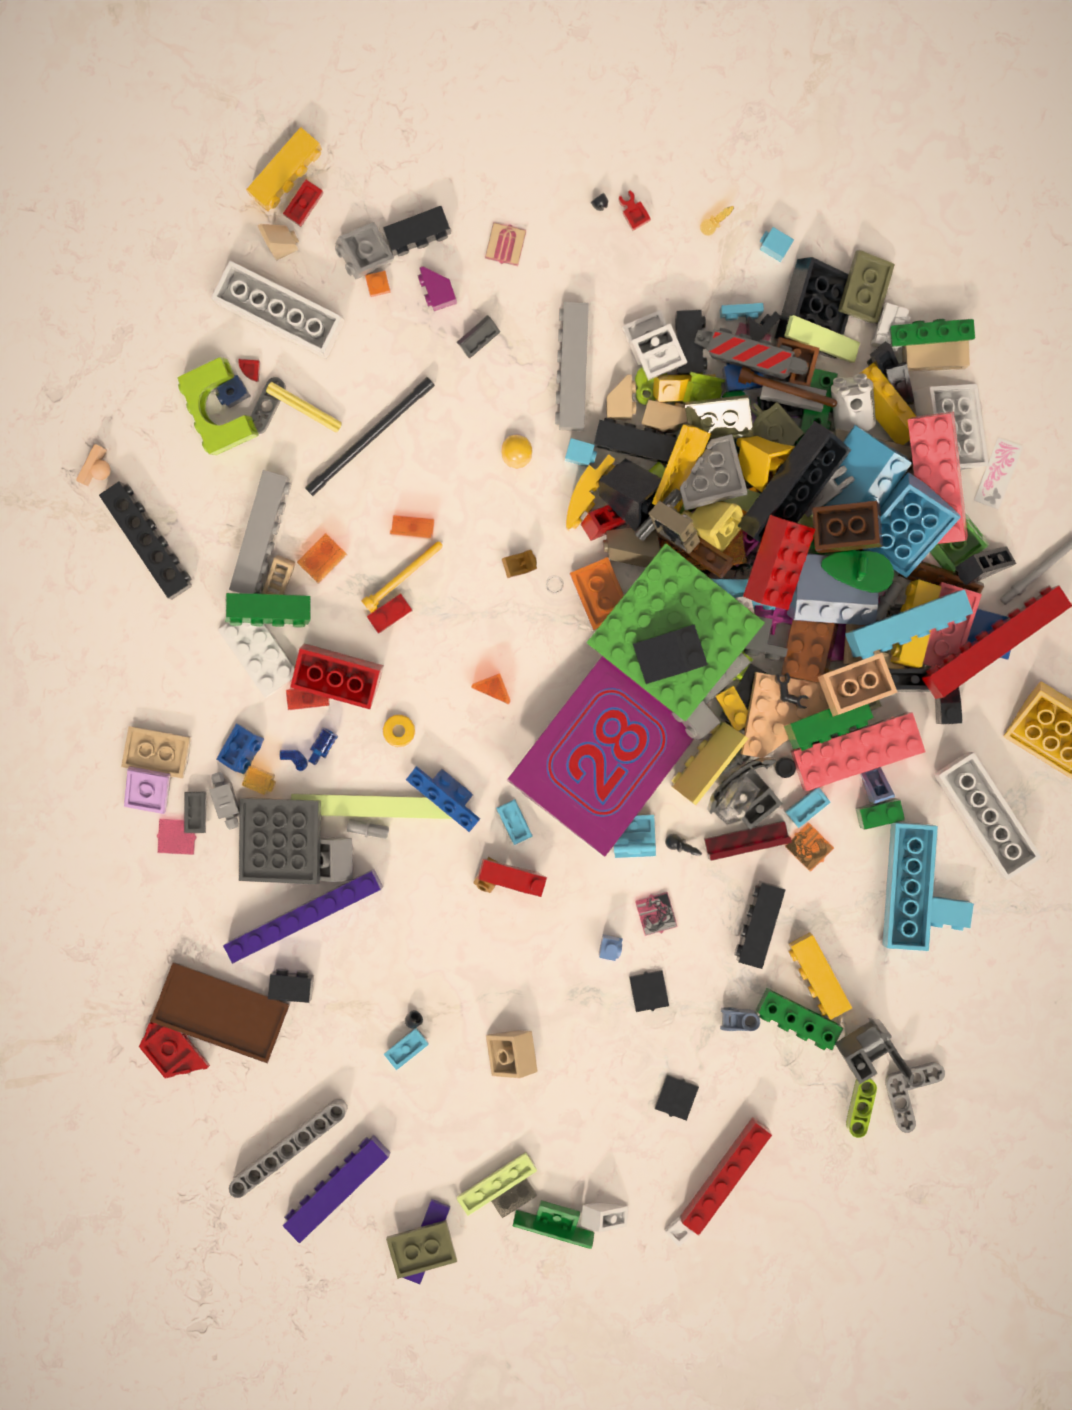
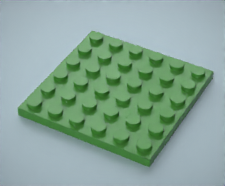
[587,543,765,722]

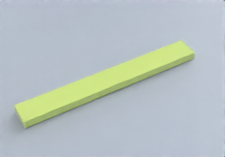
[291,794,452,819]

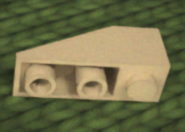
[641,399,688,433]

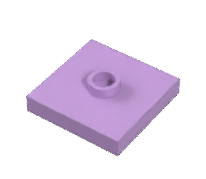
[124,766,170,814]

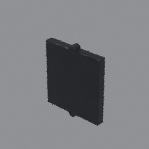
[629,970,669,1012]
[655,1075,699,1121]

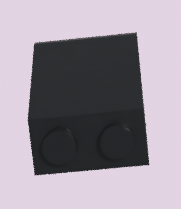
[599,458,662,531]

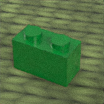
[855,799,905,830]

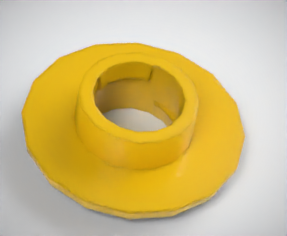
[383,715,415,747]

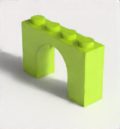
[177,357,259,456]

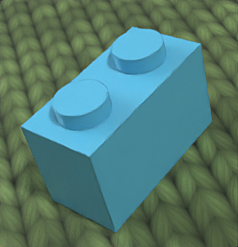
[931,896,974,931]

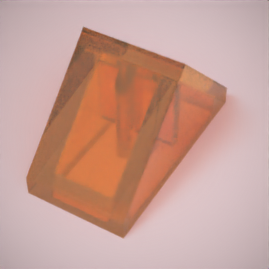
[471,673,511,704]

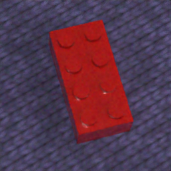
[743,515,815,610]

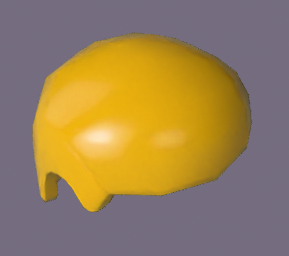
[501,434,532,469]

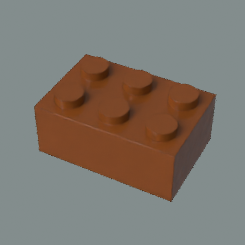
[781,620,839,683]

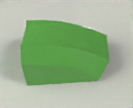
[930,513,989,572]

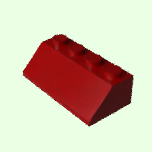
[290,643,384,710]

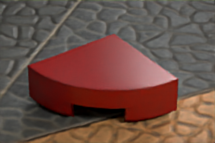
[238,359,260,382]

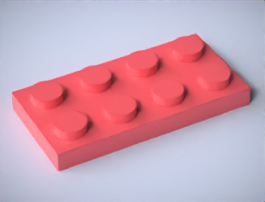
[923,582,982,667]

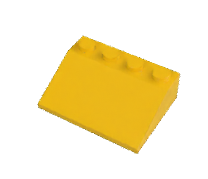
[1004,681,1072,779]

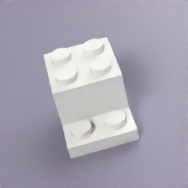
[622,310,687,380]

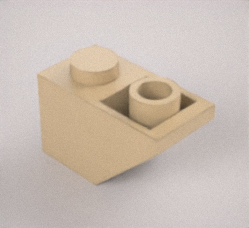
[606,375,636,420]

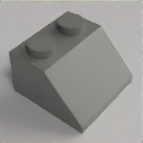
[320,838,353,882]

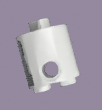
[831,373,876,432]

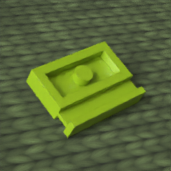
[683,372,725,402]

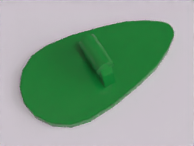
[821,551,894,593]

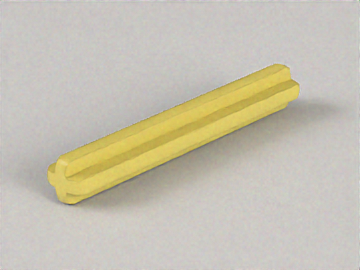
[266,382,342,432]

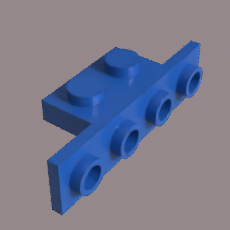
[406,766,480,832]

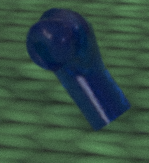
[280,750,308,771]

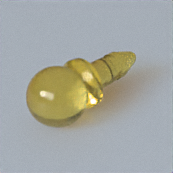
[700,206,734,236]

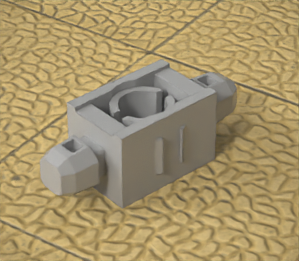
[209,772,240,830]

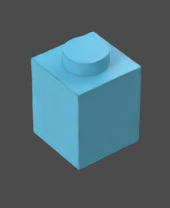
[760,227,794,263]
[565,438,597,467]

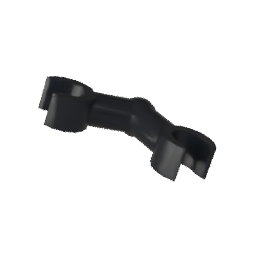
[775,673,809,709]

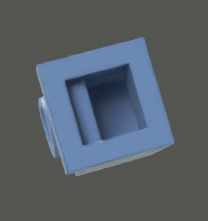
[598,934,623,961]

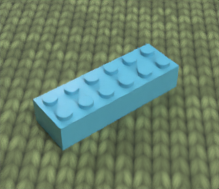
[882,822,938,951]

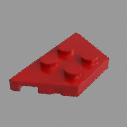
[139,1022,210,1079]

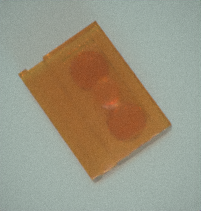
[297,533,348,584]

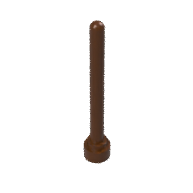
[738,366,837,407]

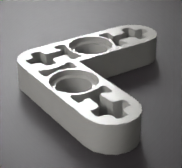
[885,1062,945,1133]

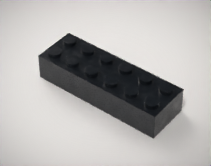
[738,421,851,543]

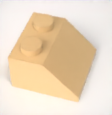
[486,1030,538,1078]

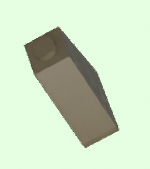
[603,528,660,568]

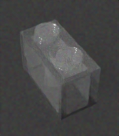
[714,776,761,825]

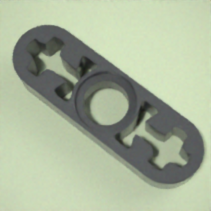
[251,377,286,434]

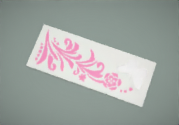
[974,437,1023,510]

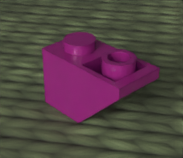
[417,266,457,311]

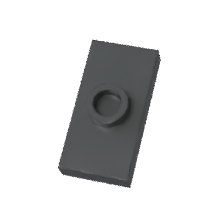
[457,315,501,359]
[184,792,206,833]

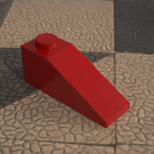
[581,505,626,541]
[477,859,547,897]

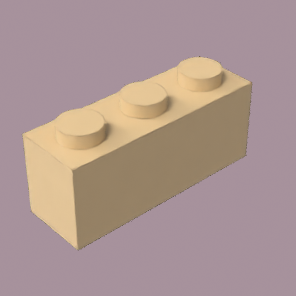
[902,341,970,371]

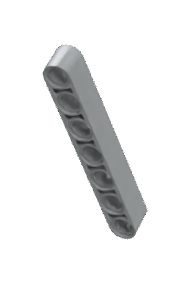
[228,1099,348,1198]

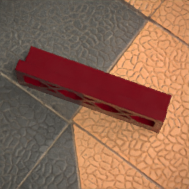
[704,821,792,861]

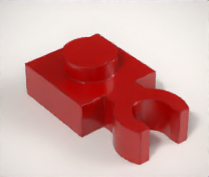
[618,190,651,231]

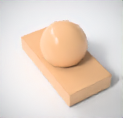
[76,444,111,486]

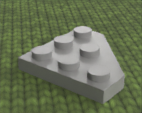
[680,434,747,510]

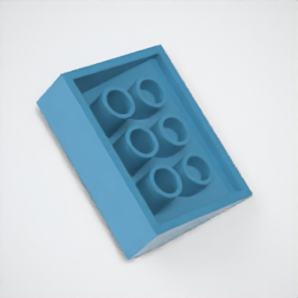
[824,425,912,508]
[862,472,961,577]

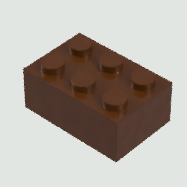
[812,501,883,553]

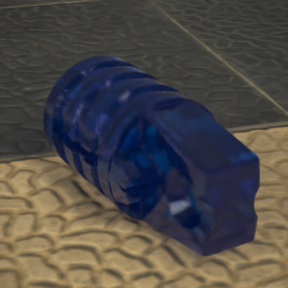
[308,727,339,765]

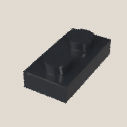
[885,362,915,405]

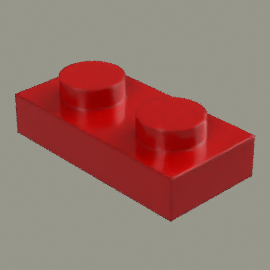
[283,179,324,227]
[367,593,413,634]

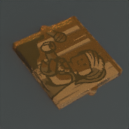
[784,822,834,872]

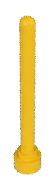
[361,542,443,613]

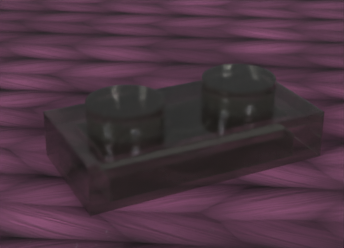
[491,1178,537,1218]

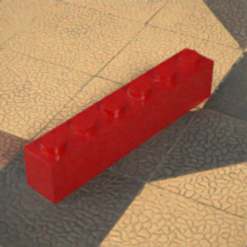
[680,1117,772,1236]

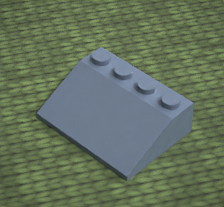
[787,553,878,625]

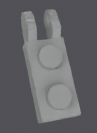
[805,466,855,517]

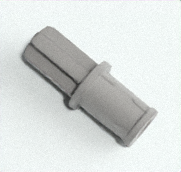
[347,819,389,839]

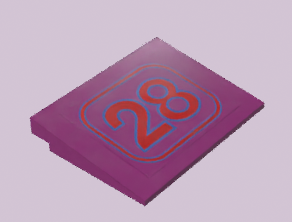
[507,656,695,857]

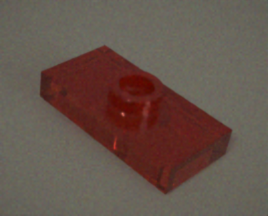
[286,689,330,710]

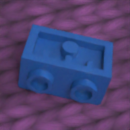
[216,723,264,774]

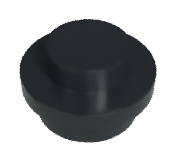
[775,757,796,778]

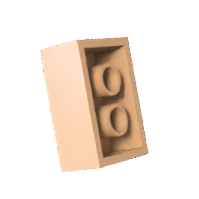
[818,653,897,716]

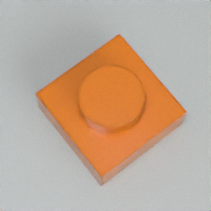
[365,271,391,297]

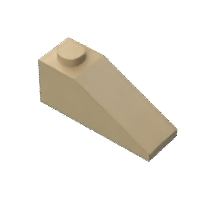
[258,224,299,261]

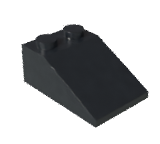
[633,624,708,684]

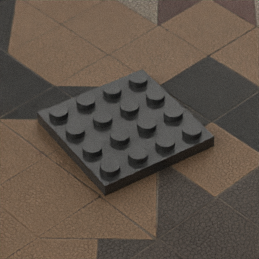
[238,798,321,884]

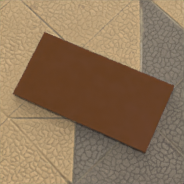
[150,962,290,1064]

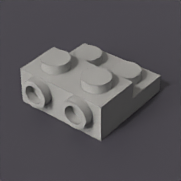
[335,222,394,280]

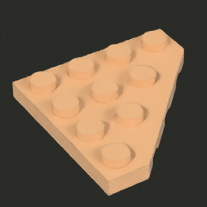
[741,672,829,758]

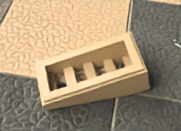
[262,555,296,595]

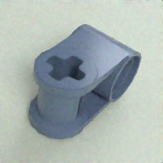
[720,1007,760,1032]

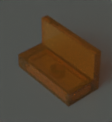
[390,515,435,540]

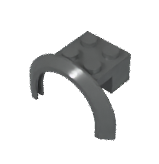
[707,757,783,830]
[835,1017,914,1086]

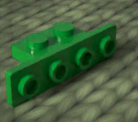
[890,319,976,347]
[512,1200,595,1249]

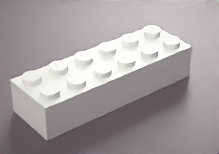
[211,261,345,359]
[933,752,1042,880]

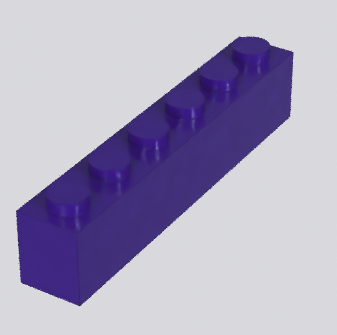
[282,1135,391,1244]

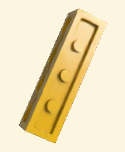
[652,424,711,512]

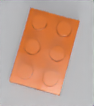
[569,557,624,631]

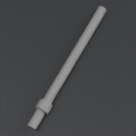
[1000,539,1072,605]

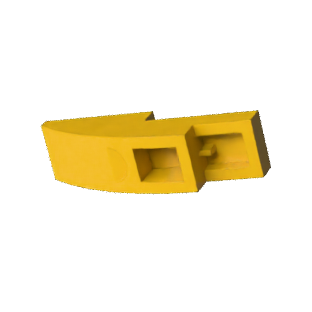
[566,454,615,531]

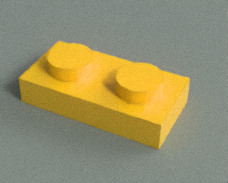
[715,686,748,731]

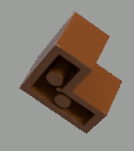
[775,337,820,387]

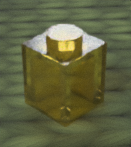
[242,765,276,795]

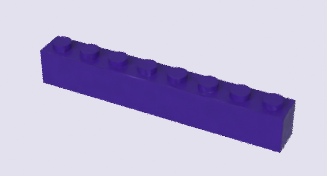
[223,869,383,964]

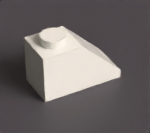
[581,1202,629,1233]

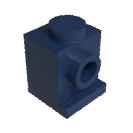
[216,375,251,408]

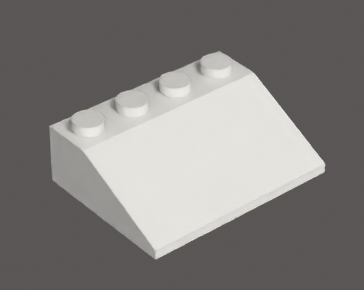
[913,384,989,470]

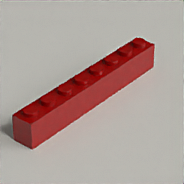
[922,585,1072,699]

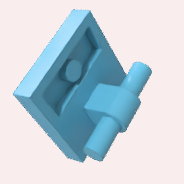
[614,814,656,858]

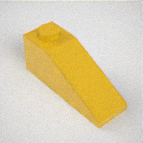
[653,374,716,401]

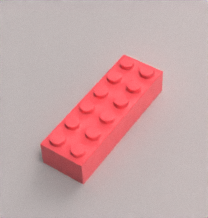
[908,411,968,544]
[790,712,925,791]

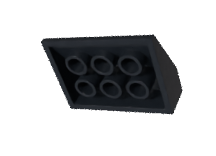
[774,257,849,359]

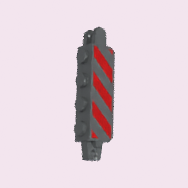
[694,328,808,379]

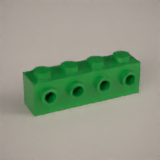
[795,368,838,446]
[225,593,311,628]
[784,704,874,751]
[756,988,844,1050]

